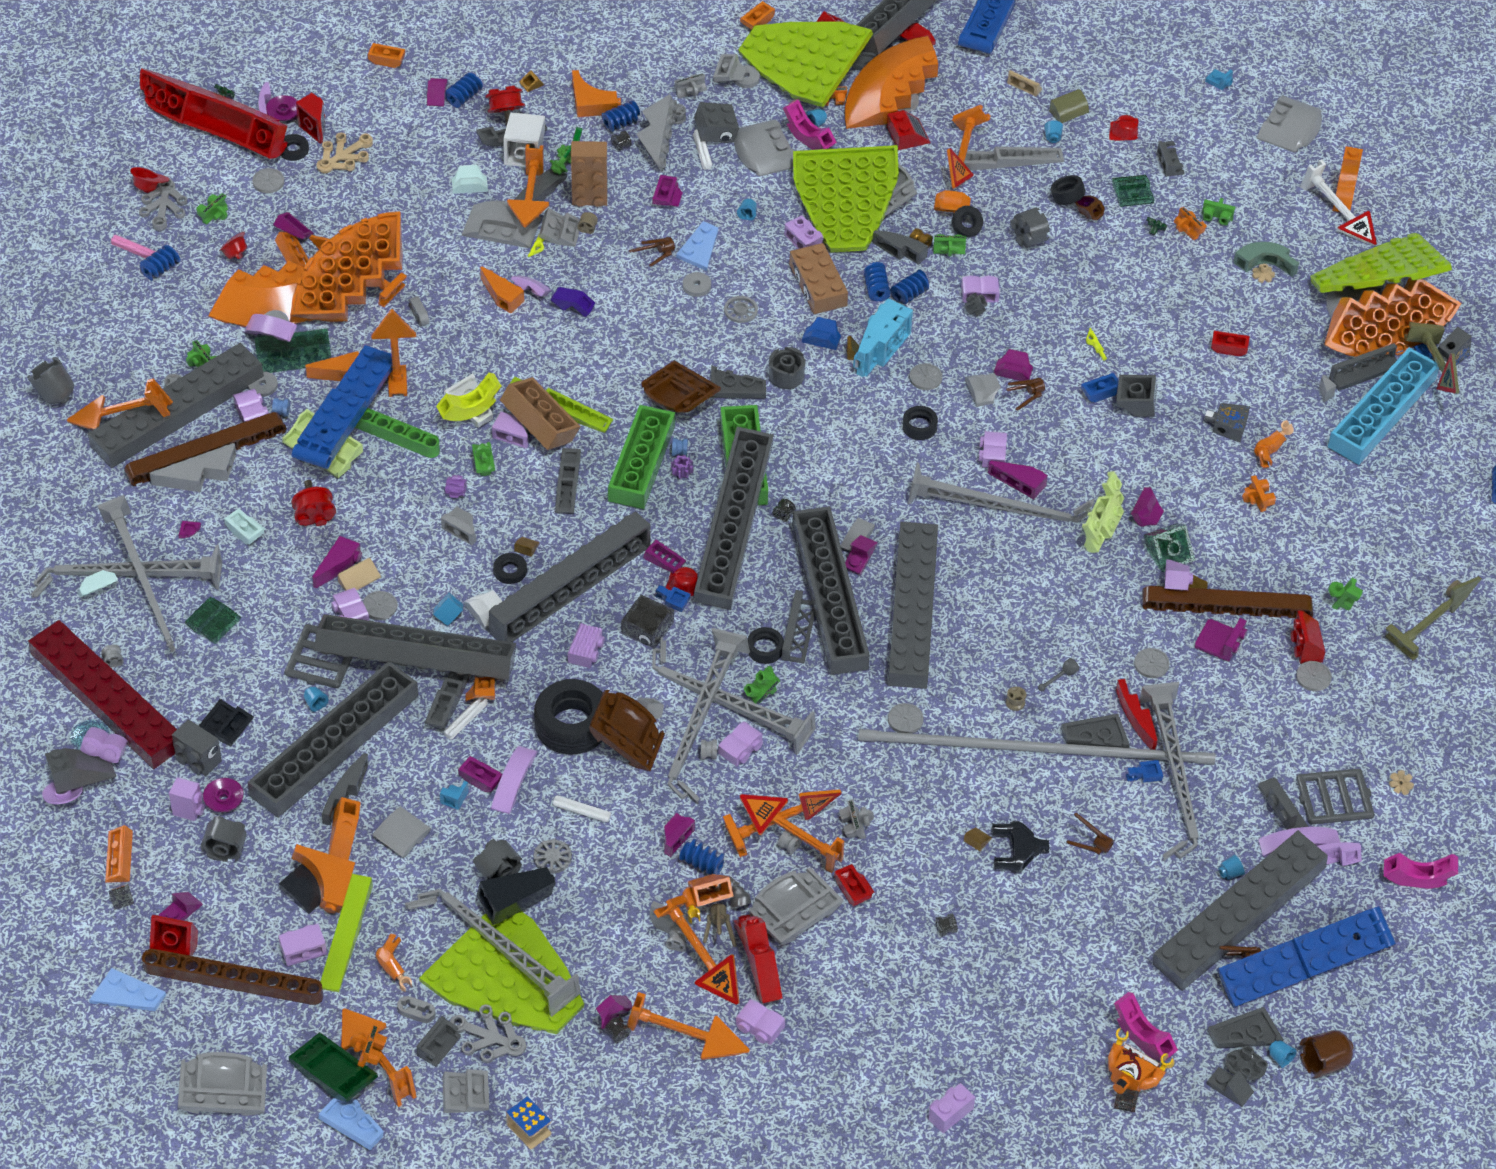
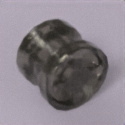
[611,130,631,151]
[772,498,796,522]
[935,913,958,937]
[604,1017,631,1044]

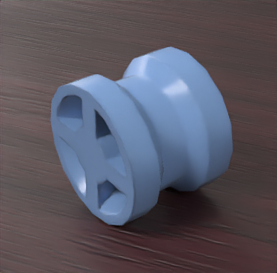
[272,398,290,417]
[672,438,688,457]

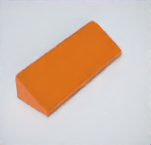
[275,232,309,267]
[105,825,133,883]

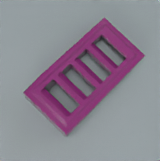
[273,212,314,239]
[643,539,687,573]

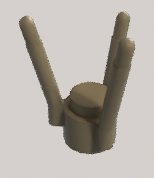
[703,904,737,947]

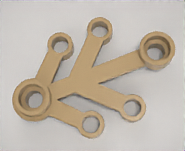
[317,133,373,173]

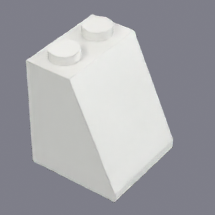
[504,112,545,167]

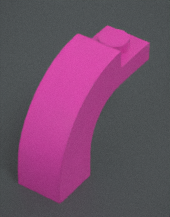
[783,99,837,150]
[1384,853,1458,889]
[1114,992,1178,1061]

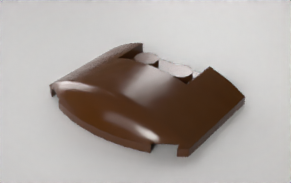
[641,360,721,413]
[589,690,665,771]

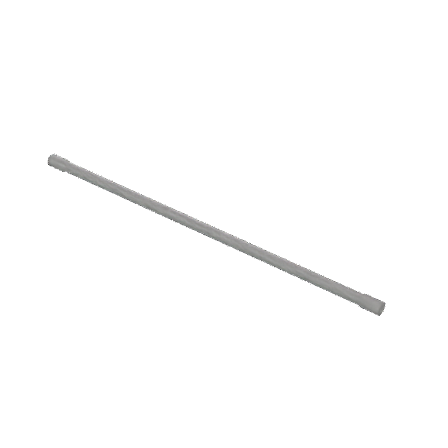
[858,729,1216,765]

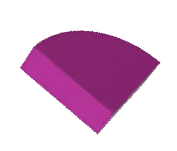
[178,521,201,538]

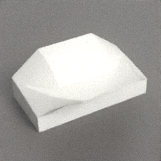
[464,590,502,630]

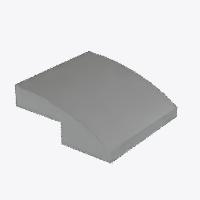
[539,208,580,247]
[372,806,431,858]
[442,1069,489,1113]

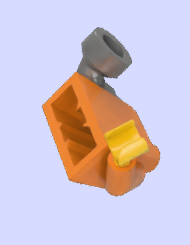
[682,874,751,924]

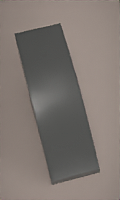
[873,230,928,265]

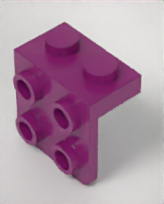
[1195,618,1248,662]

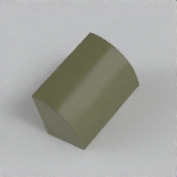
[1049,89,1089,123]

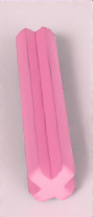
[111,235,156,258]

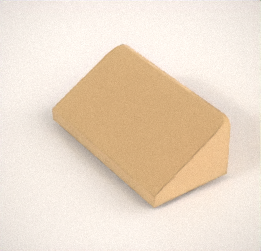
[1007,70,1042,96]
[338,558,381,591]

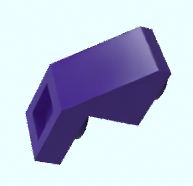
[550,287,595,317]

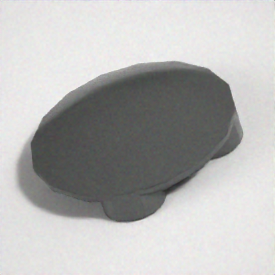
[1225,1046,1268,1080]

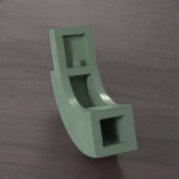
[1234,242,1299,277]

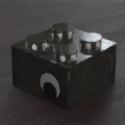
[621,595,674,649]

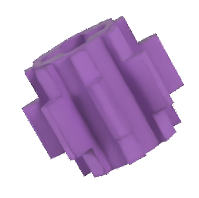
[671,455,694,479]
[445,475,467,498]

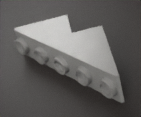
[636,94,677,172]
[150,443,236,492]

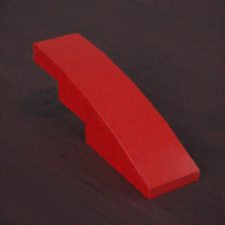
[1116,679,1158,750]

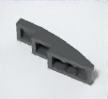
[514,169,567,201]
[555,448,581,514]
[425,671,471,729]
[322,753,369,826]

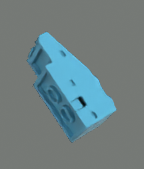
[853,298,913,377]

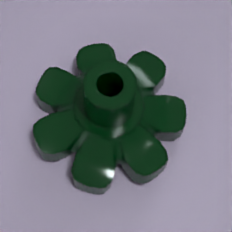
[214,84,235,98]
[1146,217,1167,235]

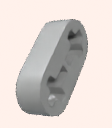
[408,296,430,327]
[397,996,436,1023]

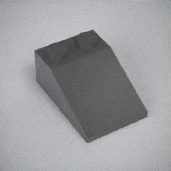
[45,748,116,794]

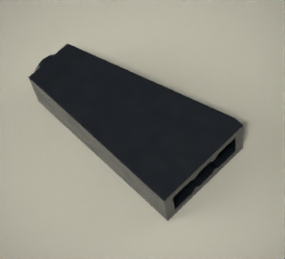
[477,867,556,925]

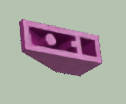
[988,460,1048,500]
[312,536,362,588]

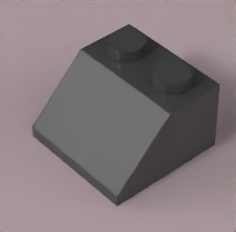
[1117,375,1157,417]

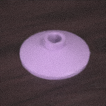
[42,782,83,804]

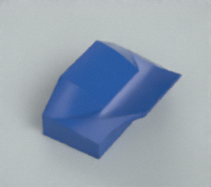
[802,317,841,350]
[1081,373,1119,403]

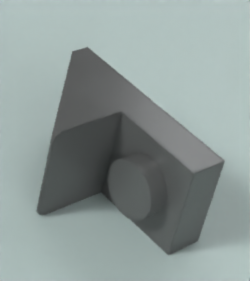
[1207,1067,1254,1107]

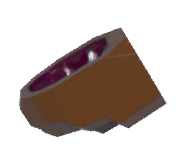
[1075,195,1105,220]

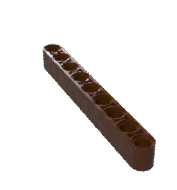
[124,412,287,486]
[1142,586,1313,619]
[142,949,324,1005]

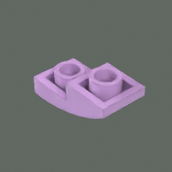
[511,275,551,297]

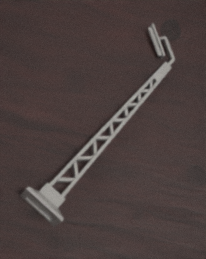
[908,462,1094,523]
[97,495,176,653]
[31,544,223,598]
[668,628,750,804]
[652,637,816,755]
[1139,682,1199,861]
[405,889,581,1017]

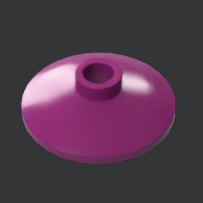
[266,95,298,121]
[203,778,244,812]

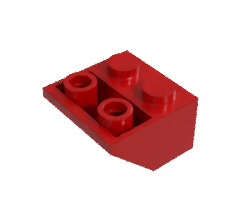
[1291,610,1325,664]

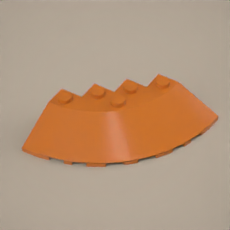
[845,36,938,129]
[290,211,403,322]
[208,261,314,327]
[1324,277,1462,359]

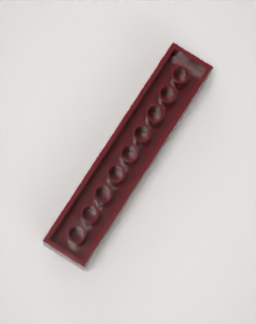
[28,620,177,770]

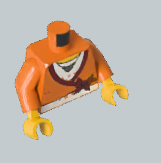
[1108,1028,1175,1094]

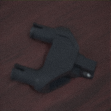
[992,821,1050,872]

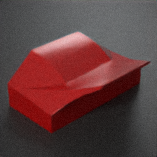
[899,23,936,45]
[1211,330,1250,357]
[834,864,874,906]

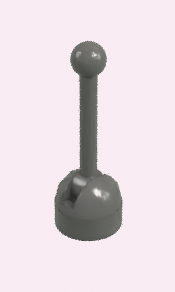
[1038,658,1079,691]

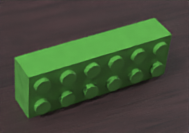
[608,405,675,509]
[720,405,768,505]

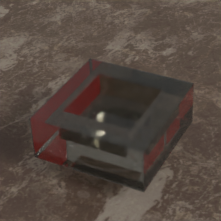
[1114,1089,1140,1113]

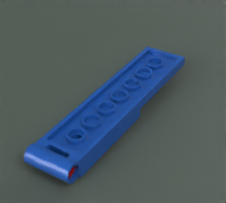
[958,0,1016,54]
[291,345,393,469]
[1216,906,1396,1008]

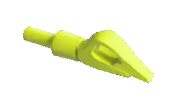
[528,235,544,257]
[1086,328,1107,361]

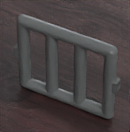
[284,624,353,688]
[1296,768,1375,825]

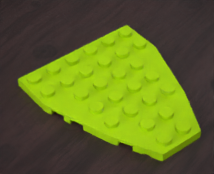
[738,22,873,108]
[793,145,899,253]
[1310,233,1452,293]
[419,911,584,1034]

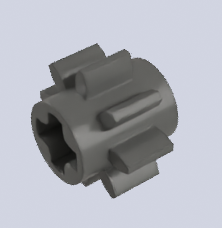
[965,293,987,317]

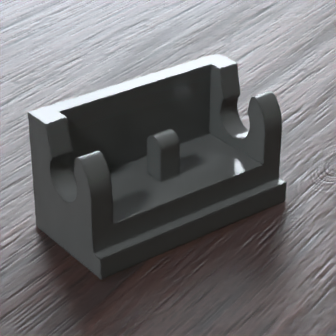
[1157,141,1185,177]
[416,1016,461,1067]

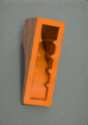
[572,70,621,117]
[1332,146,1363,212]
[291,844,355,913]

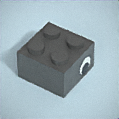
[694,102,739,143]
[172,719,222,776]

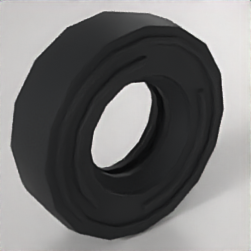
[280,134,309,161]
[952,206,983,237]
[493,553,527,584]

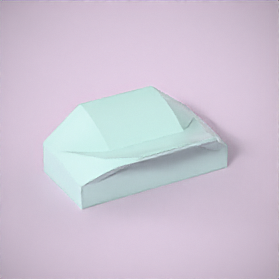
[452,165,488,194]
[224,508,265,544]
[78,570,118,598]

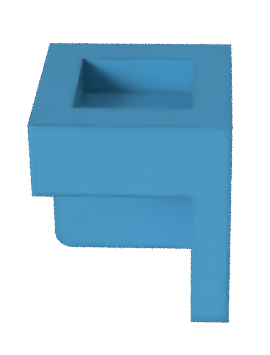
[433,592,463,626]
[440,781,469,810]

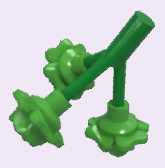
[549,127,583,175]

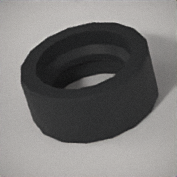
[1050,175,1086,205]
[902,405,938,440]
[748,627,784,664]

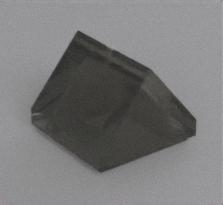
[108,884,134,910]

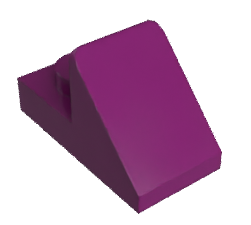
[427,78,448,107]
[845,535,878,575]
[158,892,203,921]

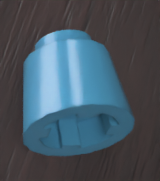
[806,109,827,127]
[1044,120,1063,143]
[737,199,757,221]
[304,687,329,712]
[1218,854,1245,880]
[1269,1041,1297,1068]

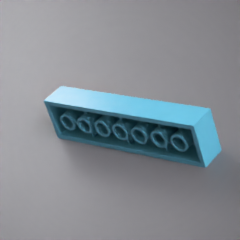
[1328,347,1439,465]

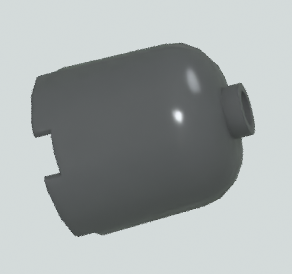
[27,357,74,404]

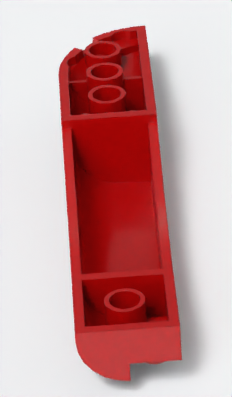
[140,68,288,159]

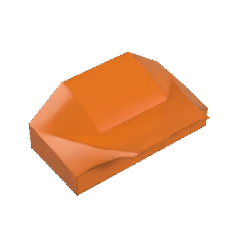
[740,1,775,30]
[368,43,406,68]
[934,190,971,212]
[466,676,495,701]

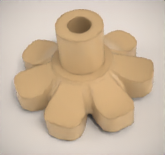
[1252,264,1275,283]
[1389,770,1414,795]

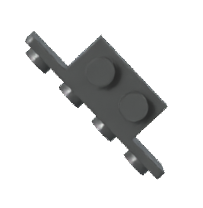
[1258,777,1309,830]

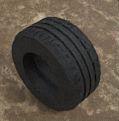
[534,679,603,755]

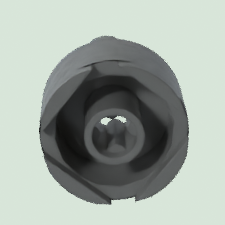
[1010,207,1050,248]
[768,347,806,390]
[200,816,247,862]
[473,839,522,880]

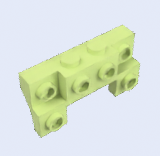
[282,409,363,478]
[1082,471,1124,553]

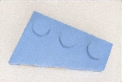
[676,221,718,271]
[89,968,166,1011]
[318,1098,384,1150]

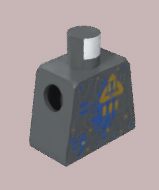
[1434,327,1472,370]
[1204,403,1250,443]

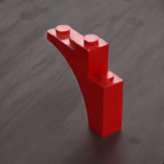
[733,915,783,1003]

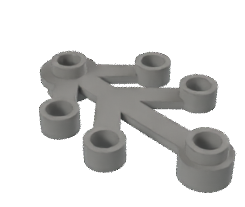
[139,178,187,231]
[450,1004,526,1063]

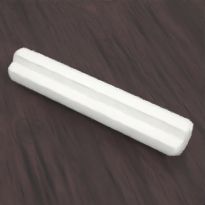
[693,129,712,170]
[444,697,488,740]
[553,796,611,822]

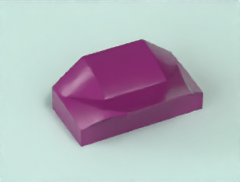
[652,175,683,207]
[994,349,1033,381]
[1131,487,1164,527]
[458,756,502,792]
[664,813,695,857]
[596,995,632,1029]

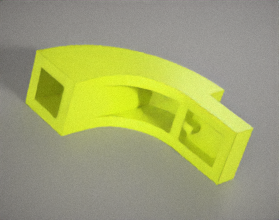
[436,372,502,421]

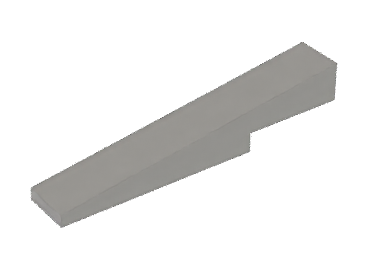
[964,147,1064,171]

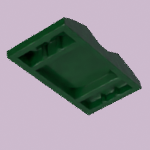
[289,1032,378,1102]

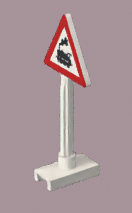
[1300,159,1377,246]

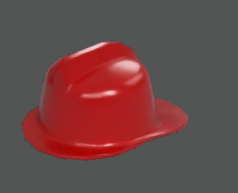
[1109,115,1139,141]
[130,167,169,193]
[219,231,247,259]
[666,567,698,596]

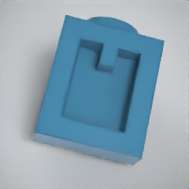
[1205,69,1233,90]

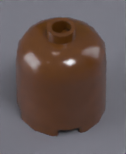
[1300,1030,1354,1078]

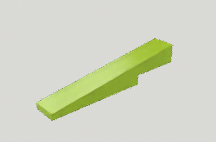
[509,376,613,433]
[320,874,373,993]

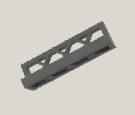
[1329,343,1397,391]
[781,590,815,664]

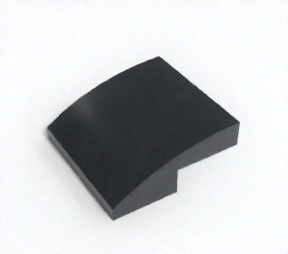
[198,699,254,746]
[279,864,321,914]

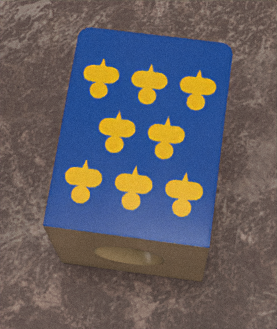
[506,1096,551,1149]

